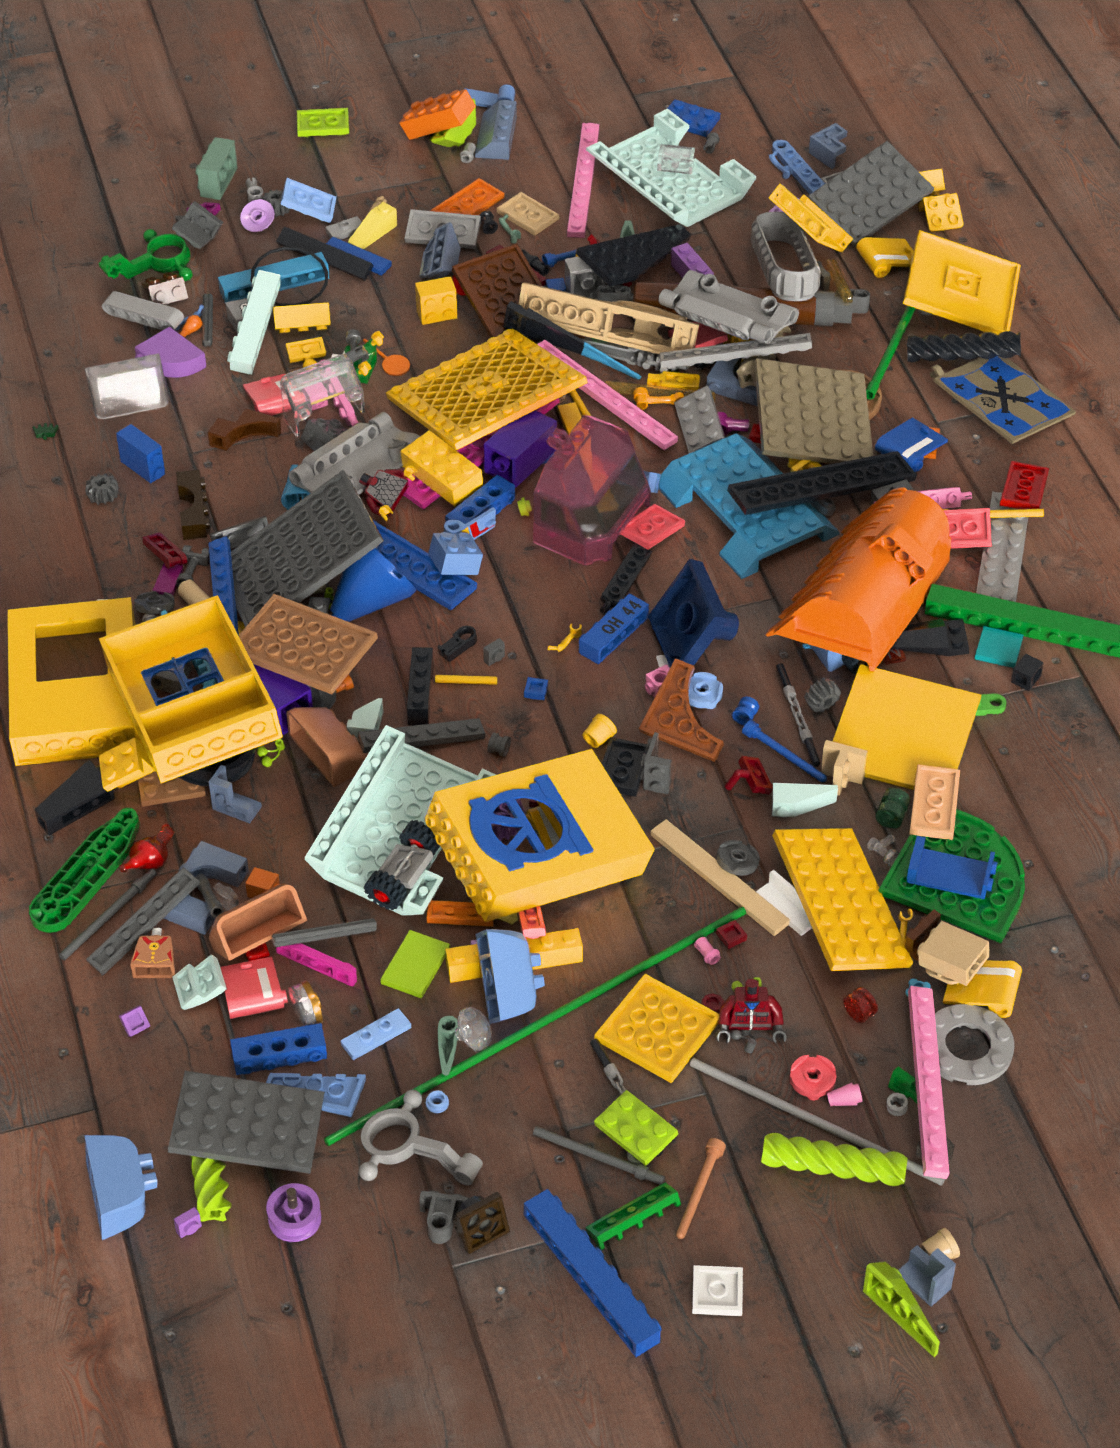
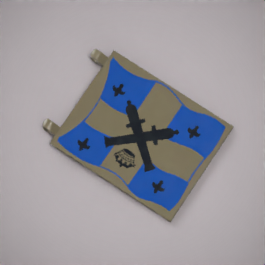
[930,356,1076,444]

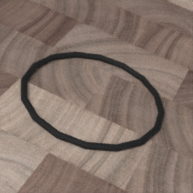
[250,246,328,306]

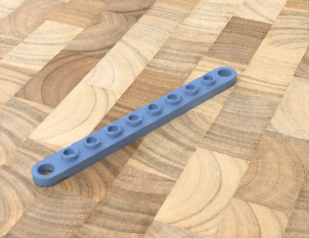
[772,140,825,194]

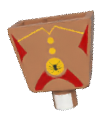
[130,928,176,978]

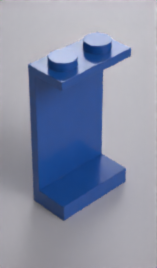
[906,836,998,899]

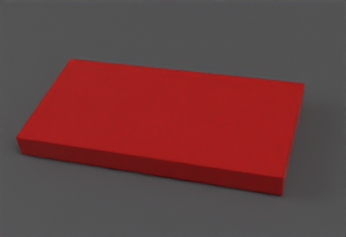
[999,461,1049,509]

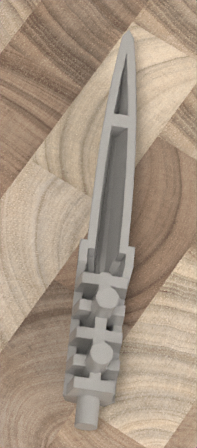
[578,337,688,373]

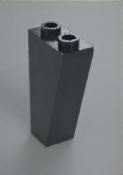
[35,760,115,836]

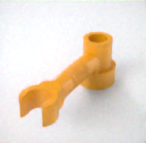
[633,387,684,410]

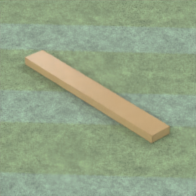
[651,819,790,936]

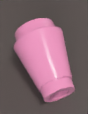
[827,1083,863,1107]

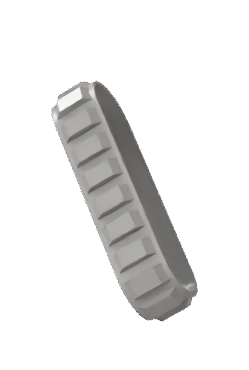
[751,211,821,301]

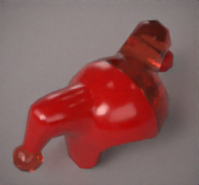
[119,824,174,873]

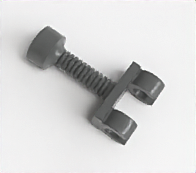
[340,329,369,371]
[176,545,210,587]

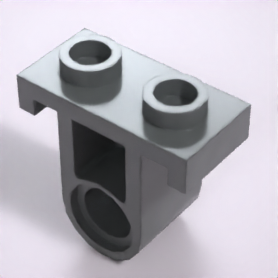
[419,1191,469,1244]

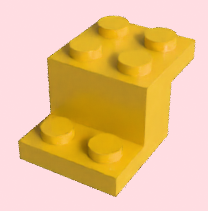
[99,737,155,792]

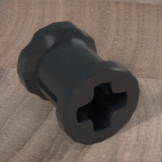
[479,211,498,234]

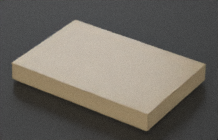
[497,192,559,236]

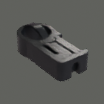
[437,626,477,662]

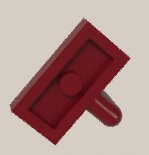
[724,756,773,795]

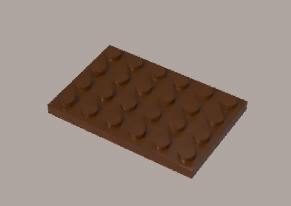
[452,244,542,343]

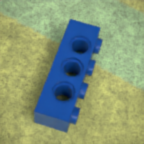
[445,475,515,524]
[230,1023,327,1075]

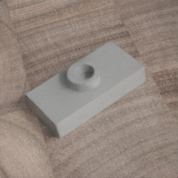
[325,216,362,240]

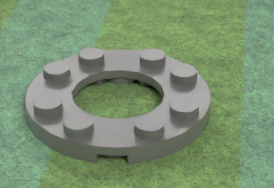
[935,1004,1014,1085]

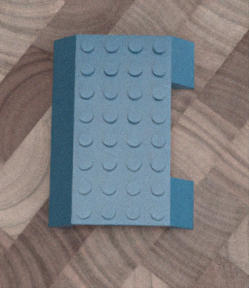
[659,433,840,579]

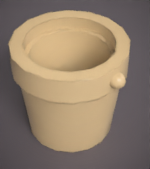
[920,1228,960,1259]

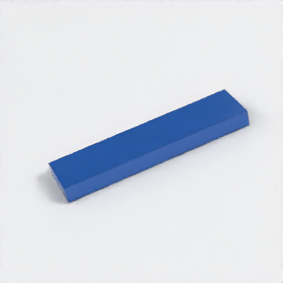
[326,237,392,276]

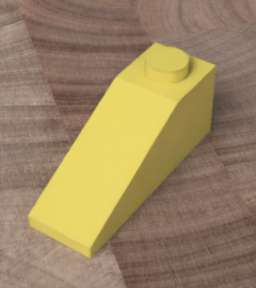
[348,202,397,249]

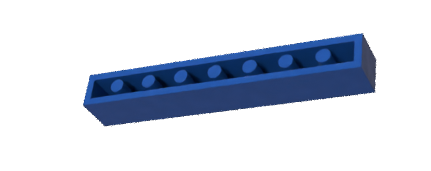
[524,1189,661,1357]

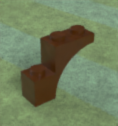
[208,408,281,451]

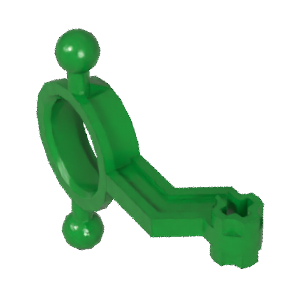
[99,229,193,281]

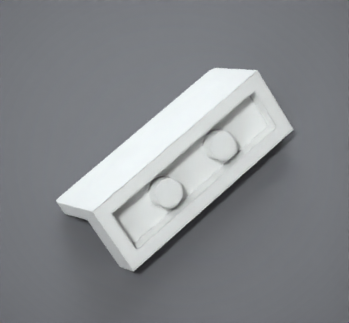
[756,870,812,936]

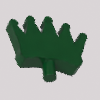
[32,423,58,440]

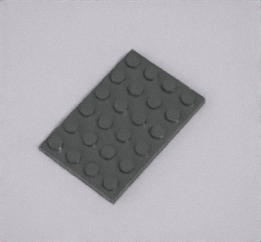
[808,141,934,247]
[168,1071,325,1174]

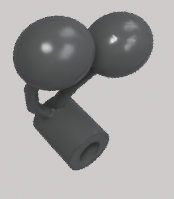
[730,1029,757,1053]

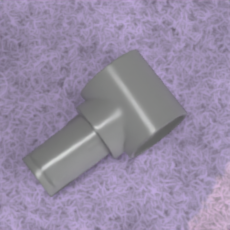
[246,178,263,203]

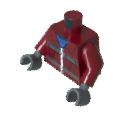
[715,979,787,1043]

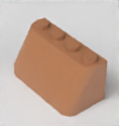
[287,707,369,787]
[209,883,308,961]

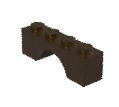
[176,470,210,540]

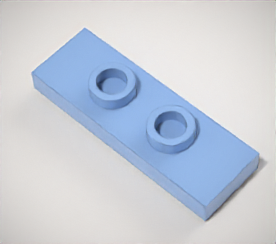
[341,1008,411,1060]

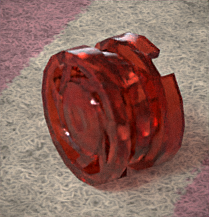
[843,987,878,1023]

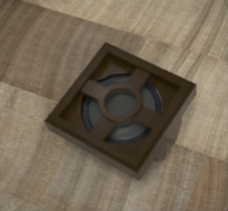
[453,1192,510,1254]

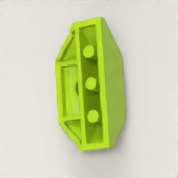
[429,98,476,147]

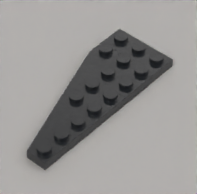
[576,224,691,287]

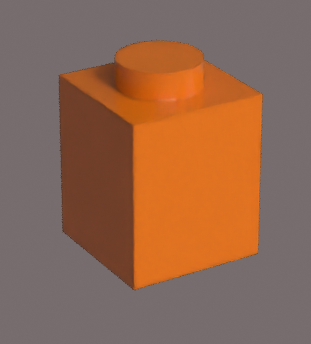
[245,867,280,898]

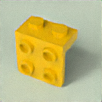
[918,193,963,232]

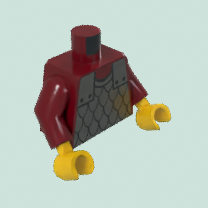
[359,466,418,521]

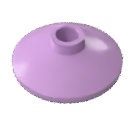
[240,199,275,232]

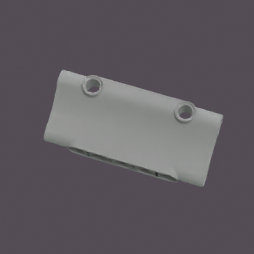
[659,270,799,344]
[288,412,420,495]

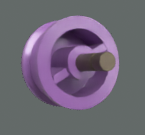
[266,1183,321,1242]

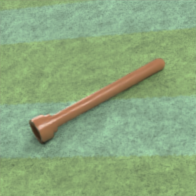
[676,1138,726,1239]

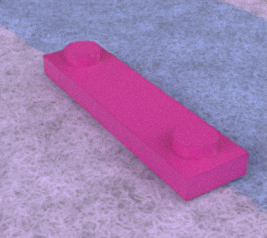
[276,943,357,987]

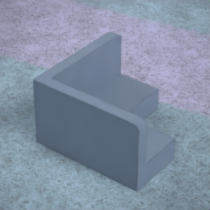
[809,123,847,169]
[209,765,262,824]
[898,1245,956,1307]

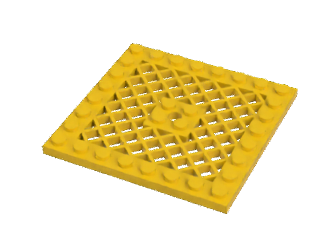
[386,328,588,450]

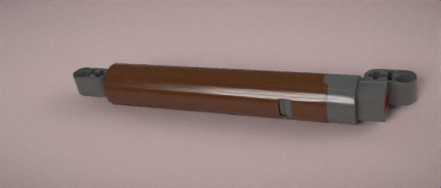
[596,281,870,326]

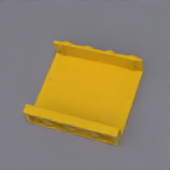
[769,184,853,252]

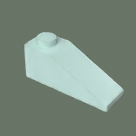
[772,783,838,817]

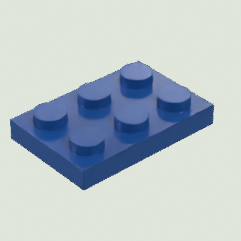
[667,99,721,137]

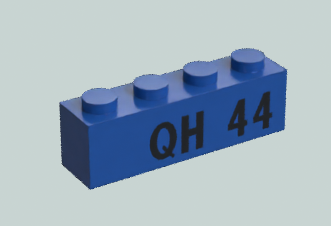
[579,593,649,665]

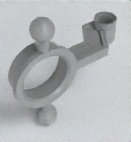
[359,1090,483,1185]

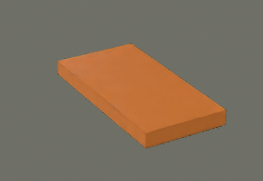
[430,178,504,216]

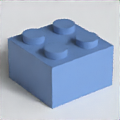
[428,532,483,575]

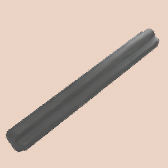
[271,918,377,947]

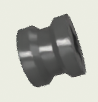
[487,732,511,757]

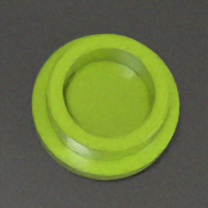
[517,497,532,517]

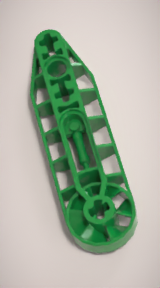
[29,808,140,933]

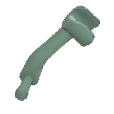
[499,214,521,244]

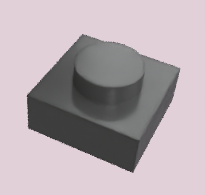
[483,638,505,666]

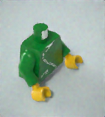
[331,331,384,384]

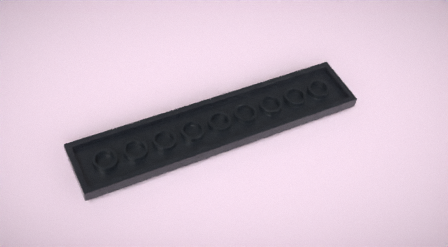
[727,451,917,515]

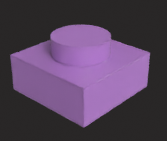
[119,1005,150,1037]
[174,1207,202,1238]

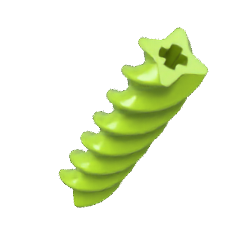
[761,1133,908,1186]
[191,1156,232,1222]

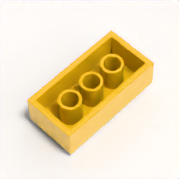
[400,430,483,507]

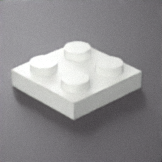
[692,1265,743,1316]

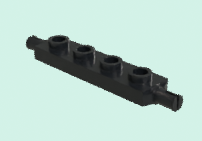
[600,543,652,615]

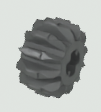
[262,189,291,217]
[85,473,119,505]
[804,678,841,712]

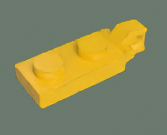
[647,371,700,392]

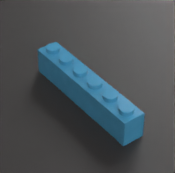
[218,252,329,302]

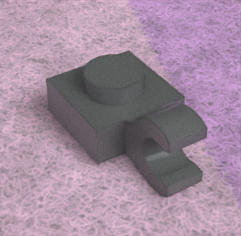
[817,261,831,291]

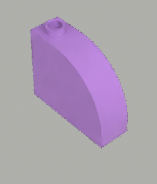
[135,327,206,377]

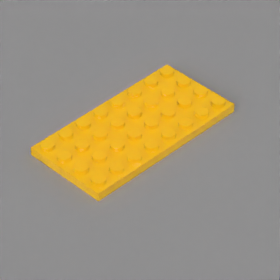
[772,828,913,971]

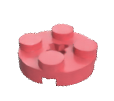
[790,1055,837,1101]

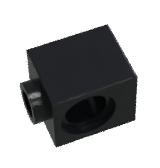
[1011,654,1044,691]

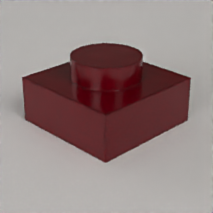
[716,920,747,949]

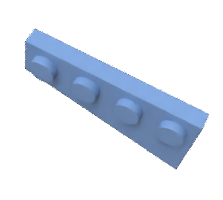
[266,1073,366,1117]

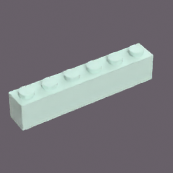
[227,270,281,375]

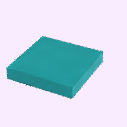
[975,626,1024,668]

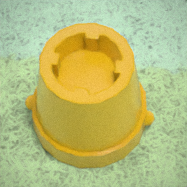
[582,714,617,748]

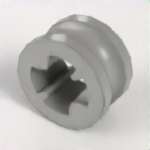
[886,1093,908,1116]

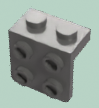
[172,201,224,249]
[300,418,348,451]
[641,732,672,794]

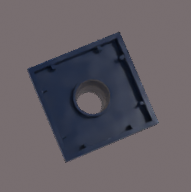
[648,559,739,668]

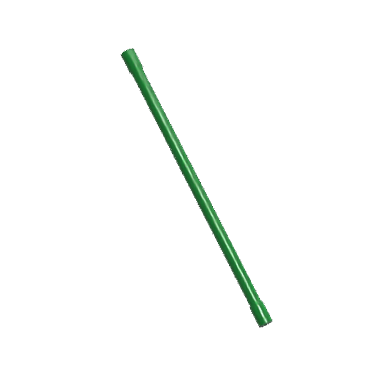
[866,305,916,400]

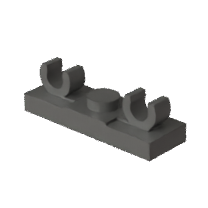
[209,516,268,549]

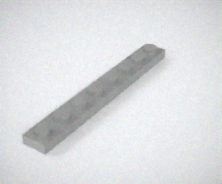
[660,333,812,369]

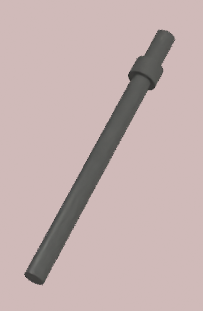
[59,869,157,961]
[533,1126,666,1185]

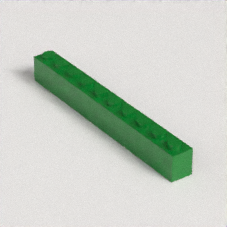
[925,584,1120,658]

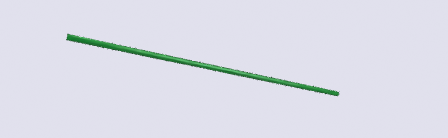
[324,906,746,1146]

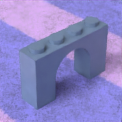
[706,358,758,406]
[163,841,249,935]

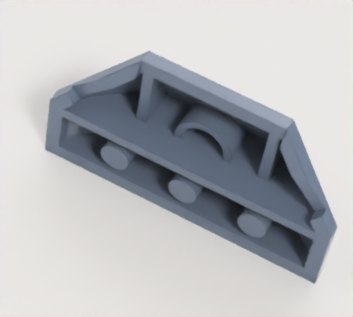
[419,222,461,278]

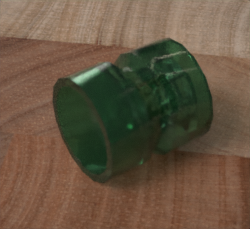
[875,788,911,829]

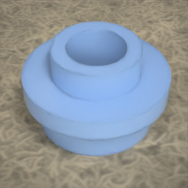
[426,1090,449,1113]

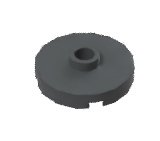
[134,591,175,614]
[716,840,760,876]

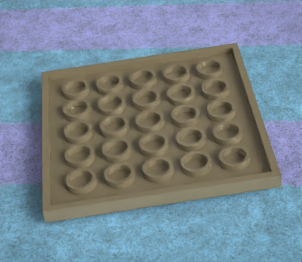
[754,358,873,464]

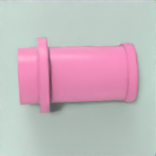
[694,937,720,965]

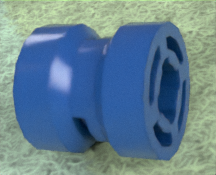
[732,696,759,726]

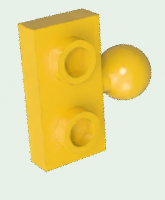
[286,337,326,372]

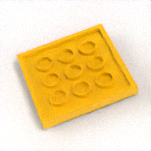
[594,974,719,1083]

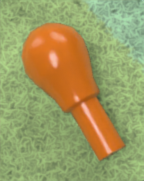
[179,315,202,338]

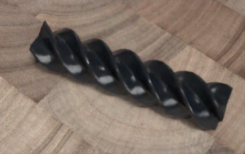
[907,331,1021,362]

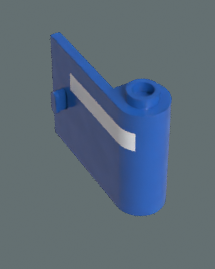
[875,417,948,472]

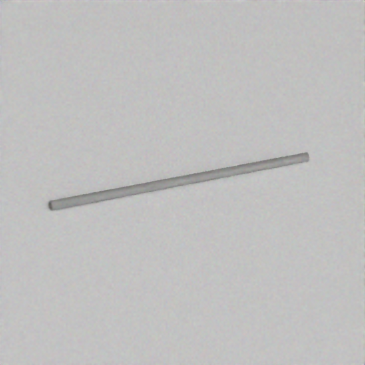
[690,1058,945,1186]

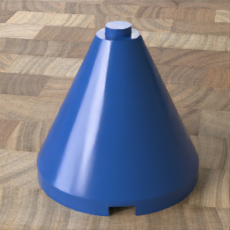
[330,548,417,622]

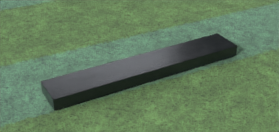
[276,226,374,281]

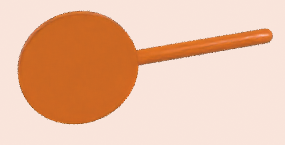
[363,339,410,376]

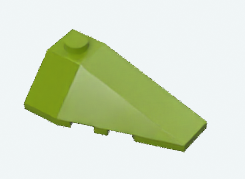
[863,1262,940,1357]

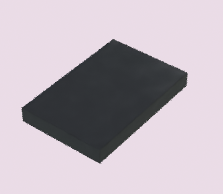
[602,737,648,797]

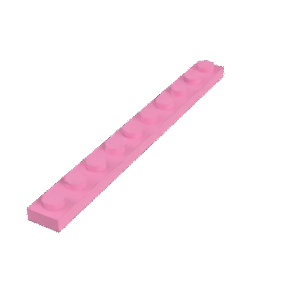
[567,123,599,238]
[537,340,678,450]
[908,986,949,1179]

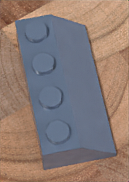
[475,100,517,160]

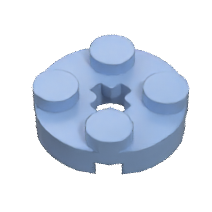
[689,672,723,709]

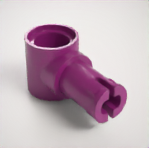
[718,412,749,436]

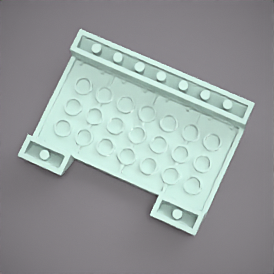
[586,109,756,227]
[305,725,496,916]

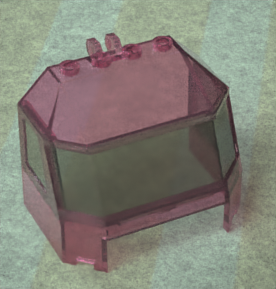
[533,415,651,565]

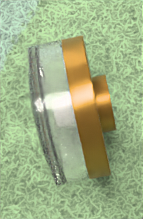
[288,981,323,1026]

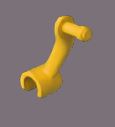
[548,624,582,652]
[898,909,913,943]

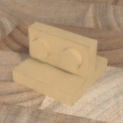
[821,740,867,796]

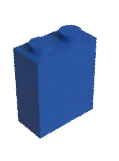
[116,424,165,483]

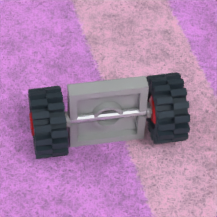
[364,820,440,910]

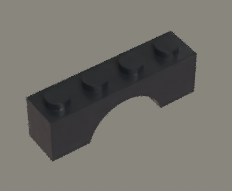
[407,647,434,726]

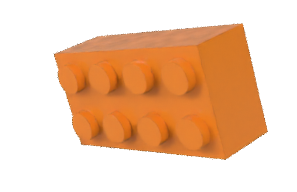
[399,89,476,140]

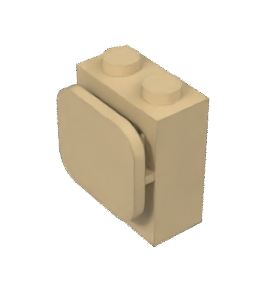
[917,921,989,986]

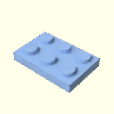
[280,178,336,223]

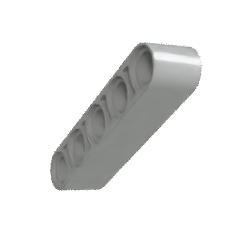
[102,291,184,330]

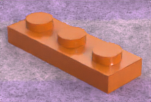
[427,900,494,927]

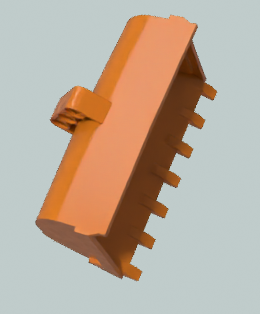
[766,487,951,672]

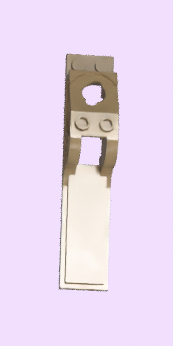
[519,282,699,354]

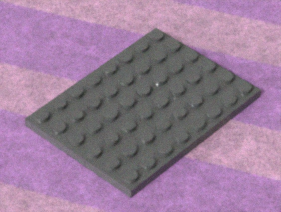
[231,470,384,627]

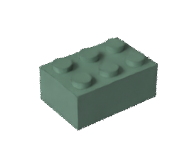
[196,137,238,200]

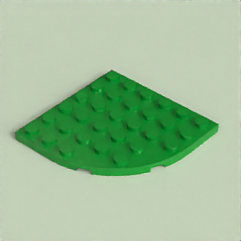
[879,809,1025,943]

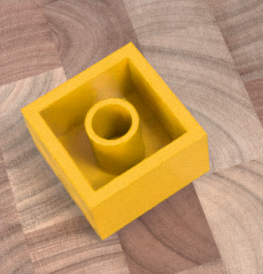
[415,276,457,325]

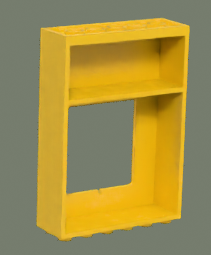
[8,597,140,766]

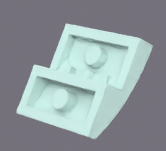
[173,954,227,1010]

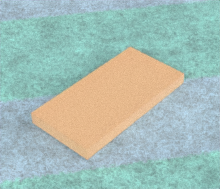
[909,765,960,840]

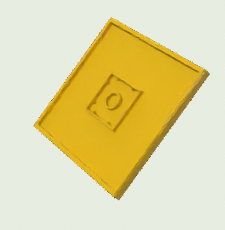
[903,230,1021,335]
[833,664,981,790]

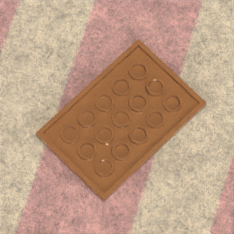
[239,594,378,694]

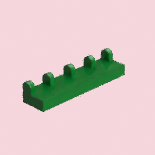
[585,1182,681,1250]

